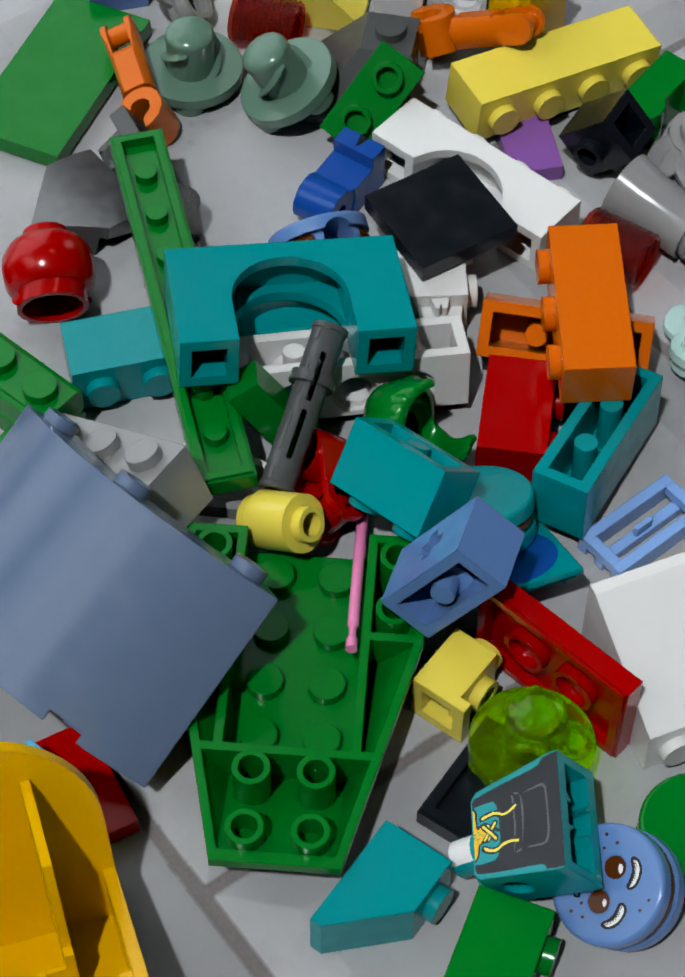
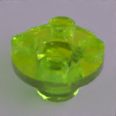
[468,685,596,786]

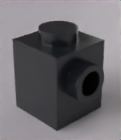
[559,88,657,176]

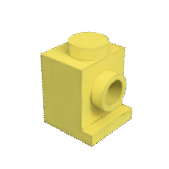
[411,628,503,743]

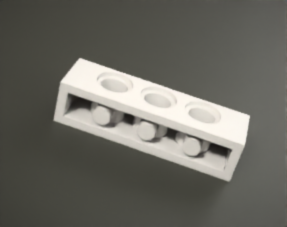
[239,314,471,426]

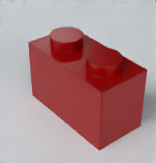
[475,354,565,484]

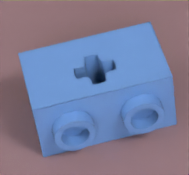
[381,496,525,638]

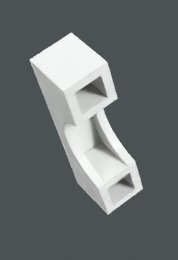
[372,97,581,273]

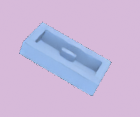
[578,474,685,577]

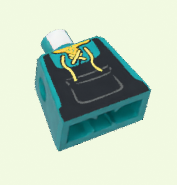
[448,750,603,900]

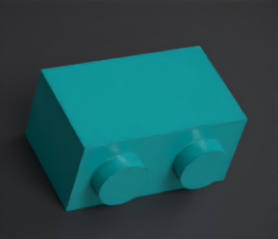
[330,417,480,542]

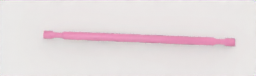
[345,513,369,654]

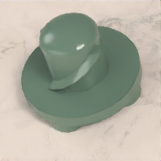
[145,16,244,117]
[240,32,337,133]

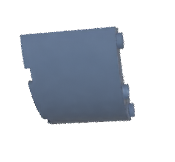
[0,404,278,788]

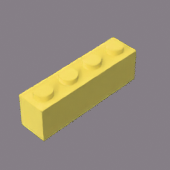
[445,5,661,139]

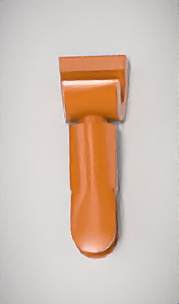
[411,3,546,59]
[99,14,180,146]

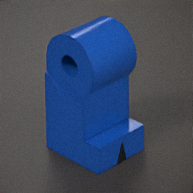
[293,127,385,219]

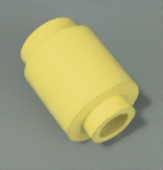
[236,489,325,554]

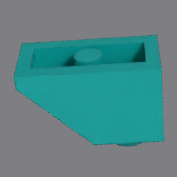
[310,820,454,954]

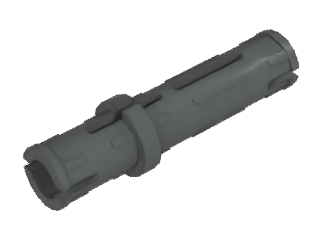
[258,320,349,492]

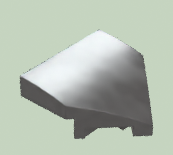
[31,149,131,254]

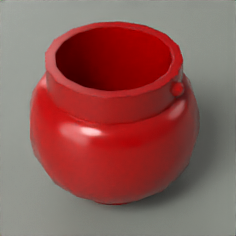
[2,222,96,324]

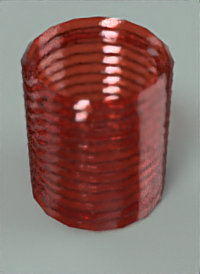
[227,0,305,46]
[582,207,661,288]

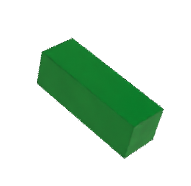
[226,360,319,458]

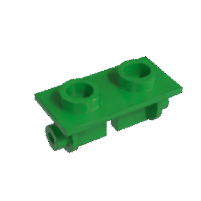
[320,40,425,139]

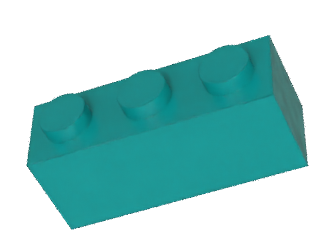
[531,366,663,539]

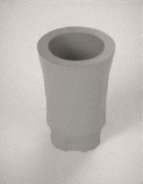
[600,154,685,261]

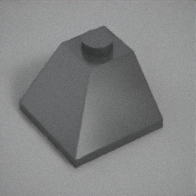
[299,12,420,125]

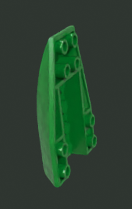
[187,522,424,875]

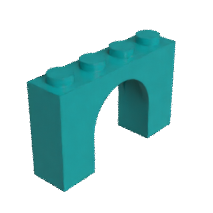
[164,235,418,387]

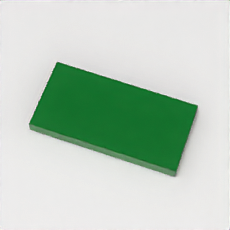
[0,0,151,166]

